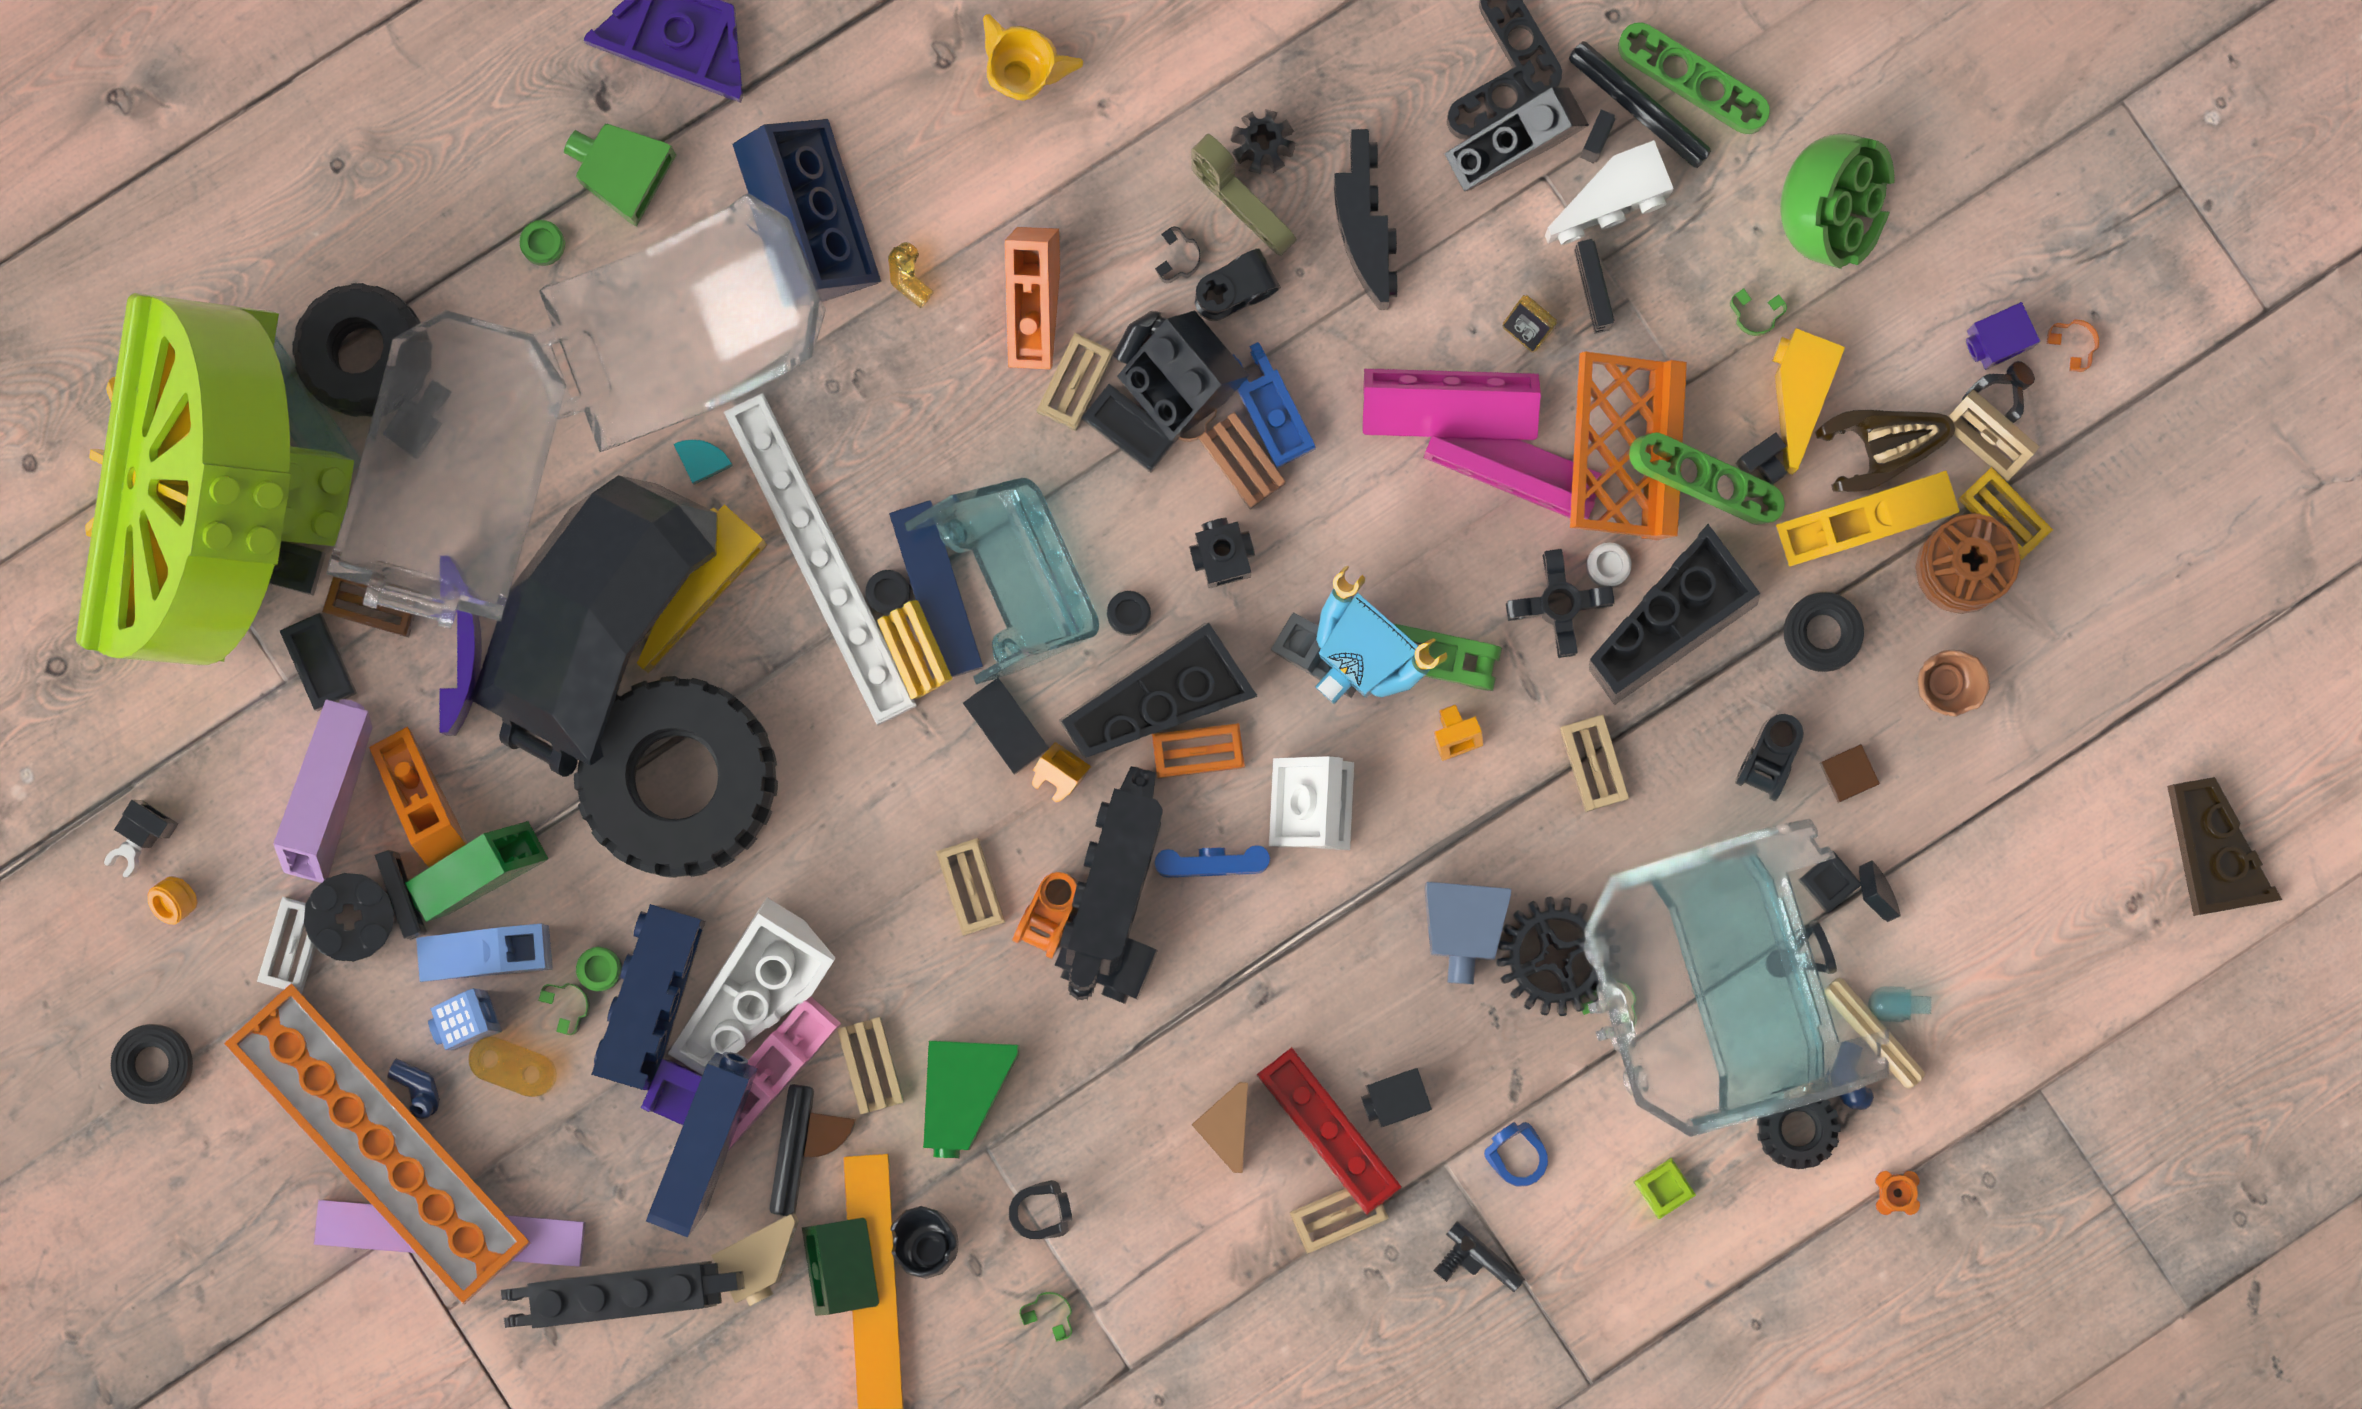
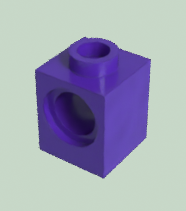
[1966,302,2040,370]

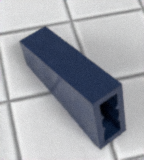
[646,1052,758,1238]

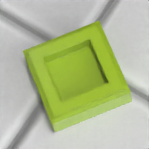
[1634,1158,1696,1219]

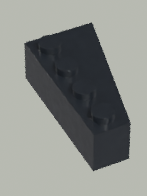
[1589,524,1760,705]

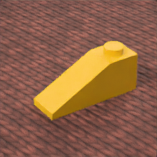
[1772,328,1845,475]

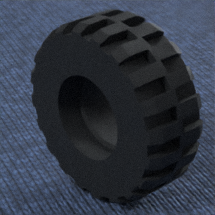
[574,676,778,878]

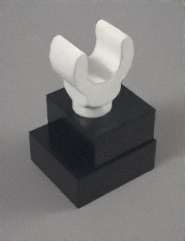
[104,799,178,877]

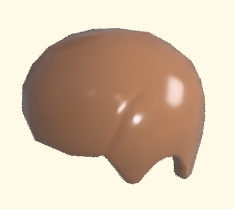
[1917,649,1990,717]

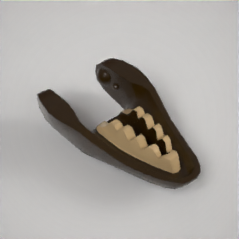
[1815,410,1955,492]

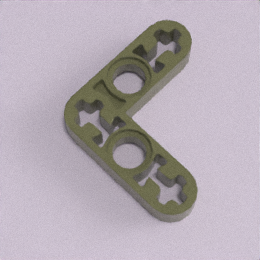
[1191,134,1297,256]

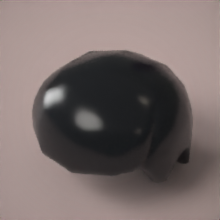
[890,1206,958,1279]

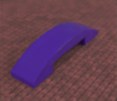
[439,556,482,736]

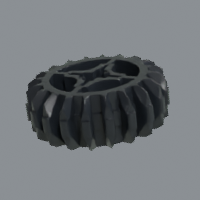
[1496,897,1616,1016]

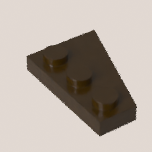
[2167,777,2282,916]

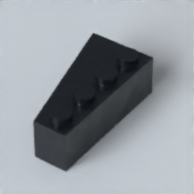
[1059,623,1258,758]

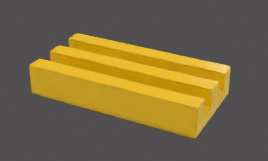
[1958,467,2053,560]
[877,600,953,699]

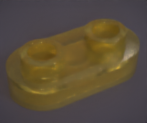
[469,1037,557,1097]

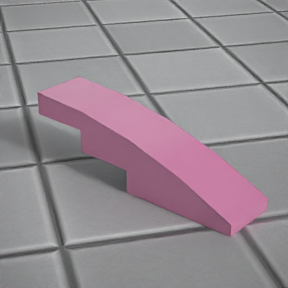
[729,997,841,1150]

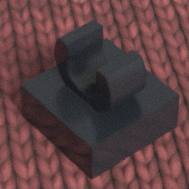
[1735,432,1788,485]

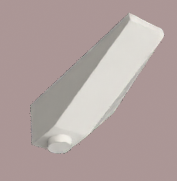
[668,897,835,1075]

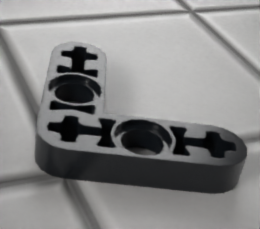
[1447,0,1562,140]

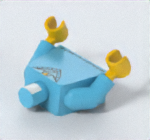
[1315,566,1447,704]

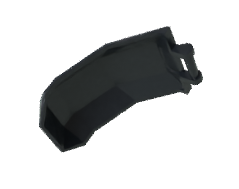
[472,475,718,777]

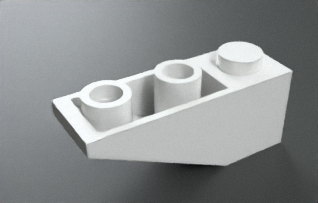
[1545,140,1674,245]

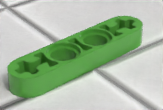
[1618,23,1770,134]
[1629,432,1785,525]

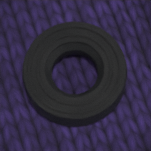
[1784,592,1864,672]
[110,1024,193,1104]

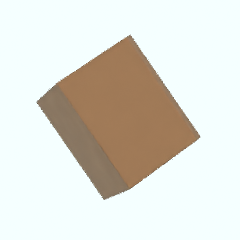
[1191,1082,1248,1173]

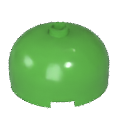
[1780,133,1895,269]

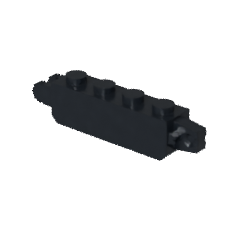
[1060,766,1163,1001]
[501,1261,745,1329]

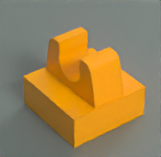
[1434,704,1483,761]
[1032,742,1091,802]

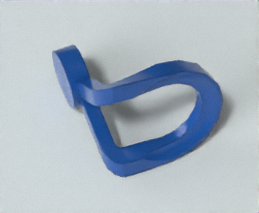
[1484,1122,1548,1187]

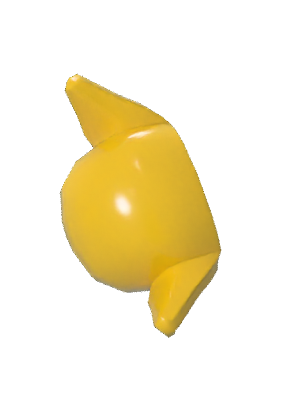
[983,14,1083,101]

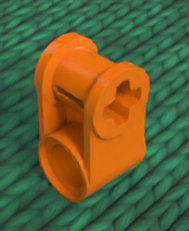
[1012,872,1078,959]

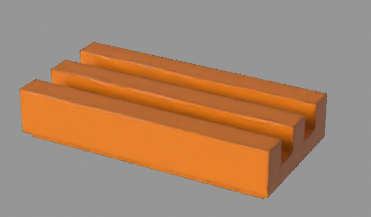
[1152,723,1245,779]

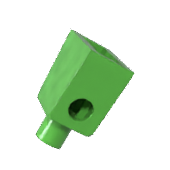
[564,124,676,227]

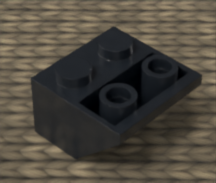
[1117,310,1249,441]

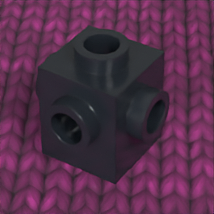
[1189,518,1255,589]

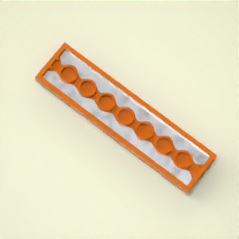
[224,983,531,1305]

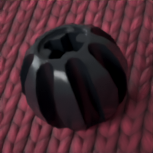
[1230,109,1296,174]

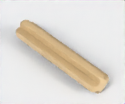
[1823,978,1925,1089]

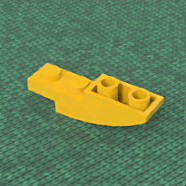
[1776,470,1960,567]

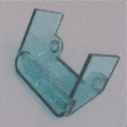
[904,478,1099,684]

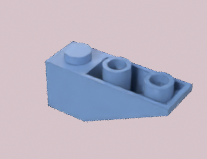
[416,923,553,982]

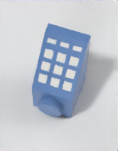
[428,988,502,1051]

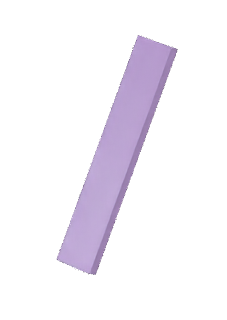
[314,1200,586,1267]

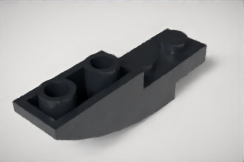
[1333,129,1397,310]

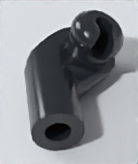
[1113,311,1167,364]

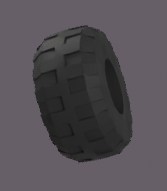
[292,283,428,417]

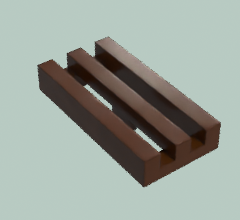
[322,570,421,638]

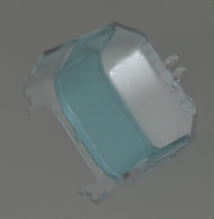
[1584,818,1889,1137]

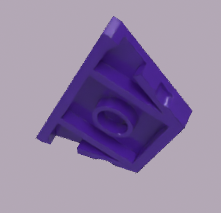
[584,0,743,103]

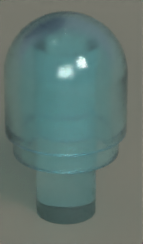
[1868,986,1931,1022]

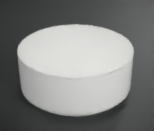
[1586,542,1632,587]

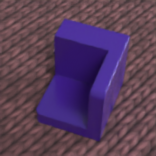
[641,1059,703,1125]

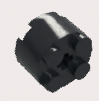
[304,873,394,962]

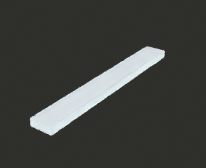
[724,393,917,726]

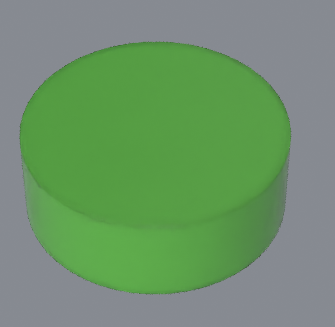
[519,220,565,266]
[576,947,622,991]

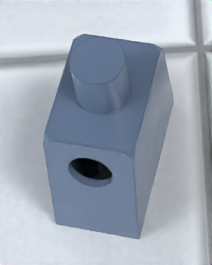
[1425,882,1511,985]

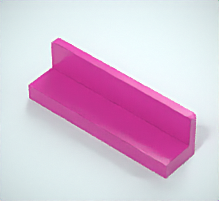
[1362,368,1541,440]
[1423,436,1602,519]

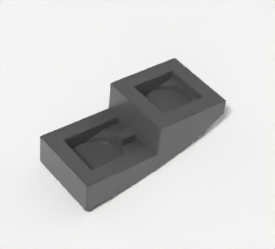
[1271,612,1356,698]

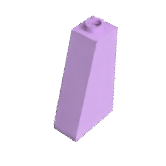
[273,699,372,883]

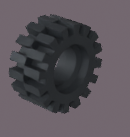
[1757,1089,1841,1169]

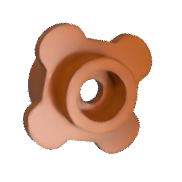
[1875,1171,1920,1215]

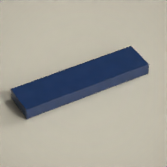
[889,500,983,678]

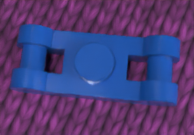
[1155,845,1270,878]

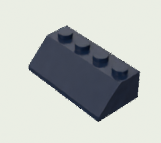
[732,119,881,308]

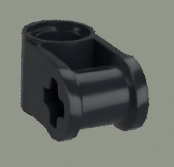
[1195,249,1281,321]
[1735,714,1804,802]

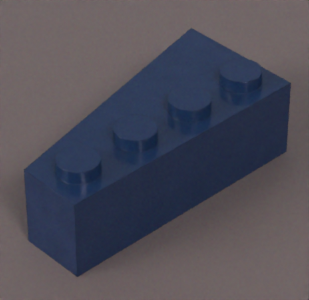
[591,904,706,1090]

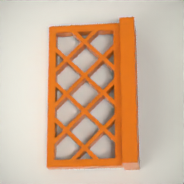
[1570,351,1687,540]

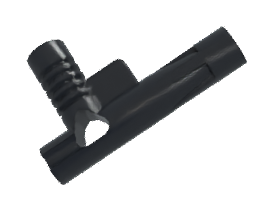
[1433,1221,1525,1292]

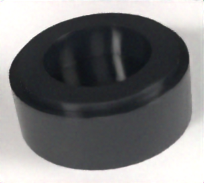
[865,570,910,615]
[1107,591,1151,636]

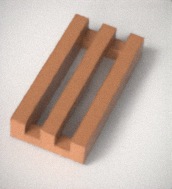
[1199,412,1286,509]

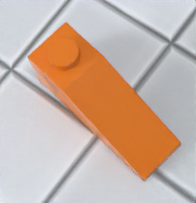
[1005,227,1060,369]
[369,726,467,868]

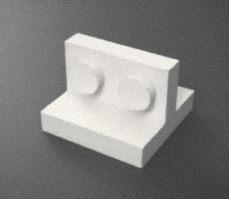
[1269,756,1354,850]

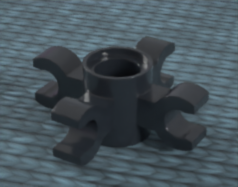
[1505,549,1615,658]

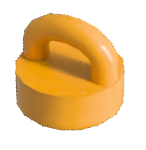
[147,876,197,925]

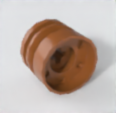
[1915,513,2021,614]

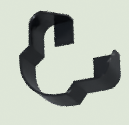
[1155,226,1200,284]

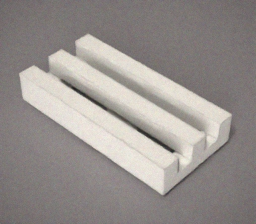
[257,896,316,994]

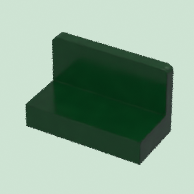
[802,1218,879,1316]

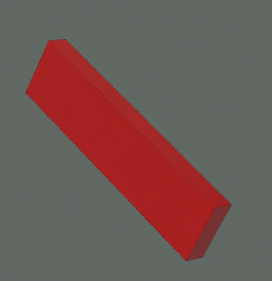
[1257,1047,1402,1215]

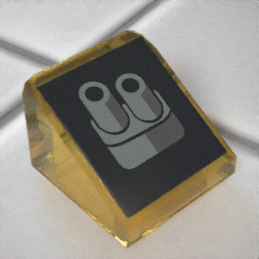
[1502,295,1557,352]

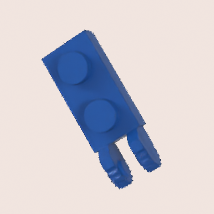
[1232,342,1316,469]

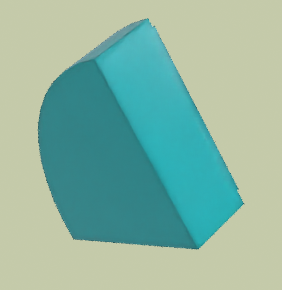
[674,440,733,485]

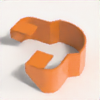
[2047,319,2099,372]

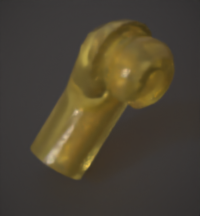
[888,242,934,308]

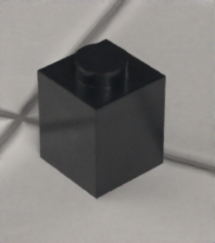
[1361,1068,1432,1128]

